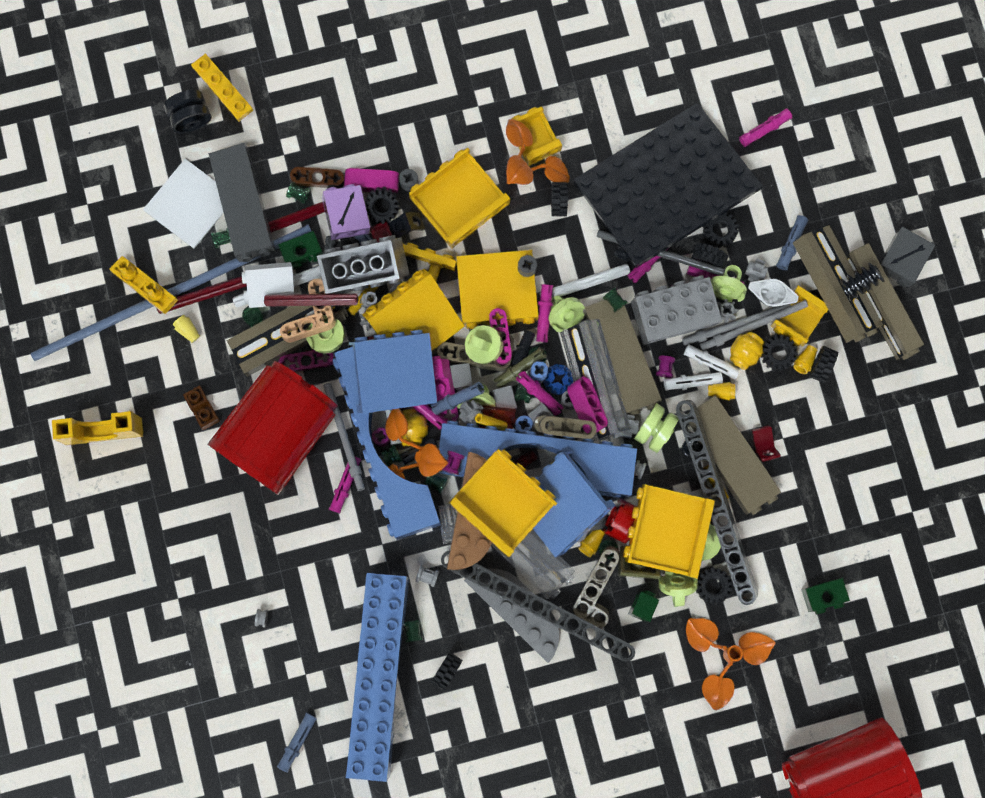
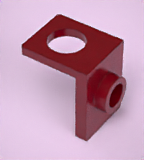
[752,425,781,462]

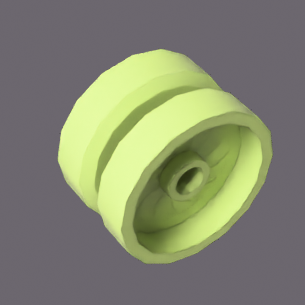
[634,403,679,453]

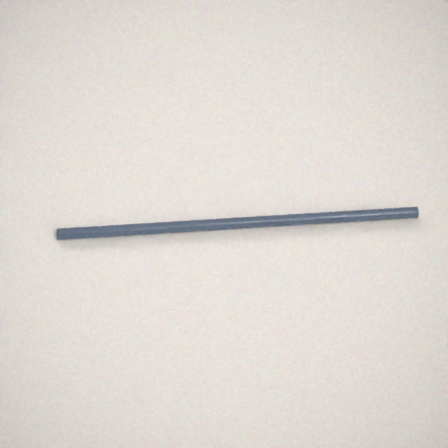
[30,225,312,361]

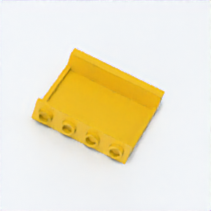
[409,148,510,249]
[456,250,538,329]
[362,269,465,352]
[448,449,557,557]
[623,484,715,579]

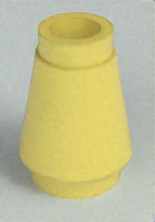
[173,315,200,343]

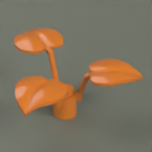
[506,119,570,185]
[385,408,448,479]
[686,618,775,710]

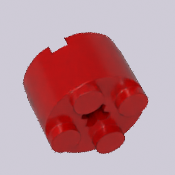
[603,498,637,544]

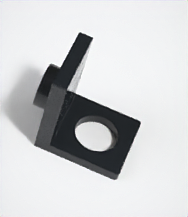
[388,212,425,238]

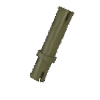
[494,347,547,388]

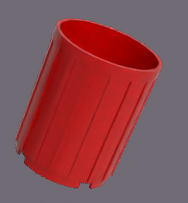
[207,361,338,495]
[782,717,922,798]

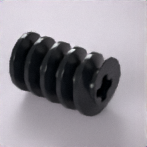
[840,262,885,301]

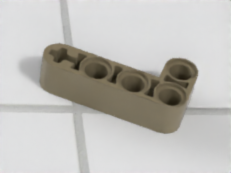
[437,333,514,372]
[573,546,620,628]

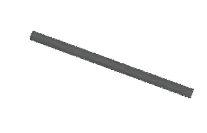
[597,230,725,276]

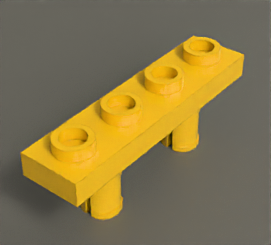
[191,53,253,122]
[403,243,457,281]
[109,256,178,314]

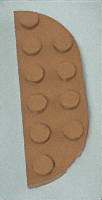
[447,452,492,570]

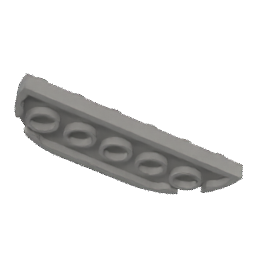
[464,568,559,663]

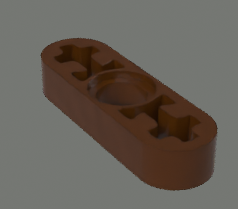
[290,167,345,188]

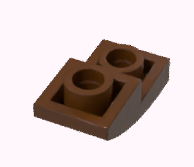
[183,385,220,430]

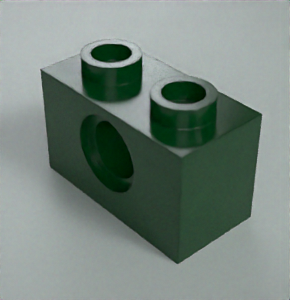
[278,231,323,270]
[801,578,850,615]
[628,590,659,622]

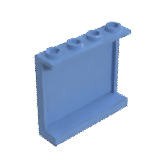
[349,330,437,413]
[533,451,616,557]

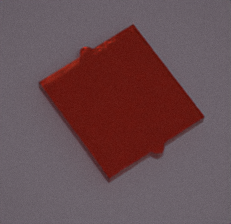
[479,405,516,431]

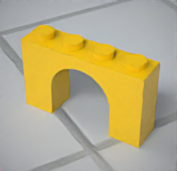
[52,411,143,445]

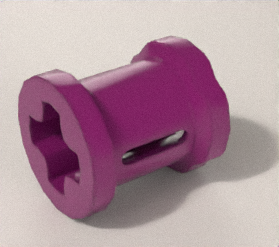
[656,355,675,378]
[372,428,390,447]
[442,451,465,475]

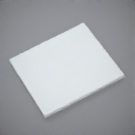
[143,159,223,249]

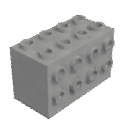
[317,235,410,294]
[631,275,722,345]

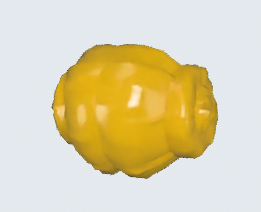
[730,332,764,370]
[402,409,428,446]

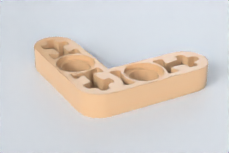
[280,279,336,343]

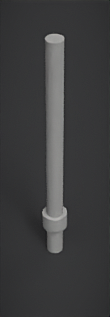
[699,300,808,351]
[682,304,791,346]
[323,383,365,491]

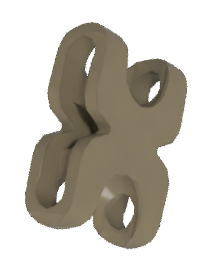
[533,415,597,439]

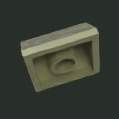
[618,546,660,580]

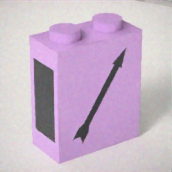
[322,184,370,240]

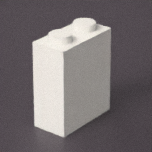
[242,262,294,308]

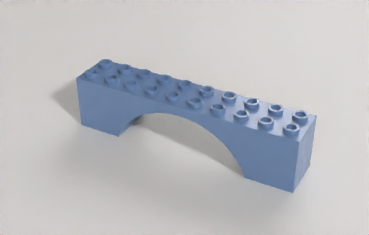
[333,347,441,540]
[437,421,637,499]
[346,573,409,782]

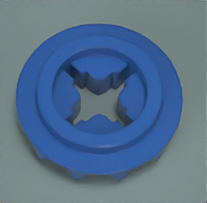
[543,364,574,395]

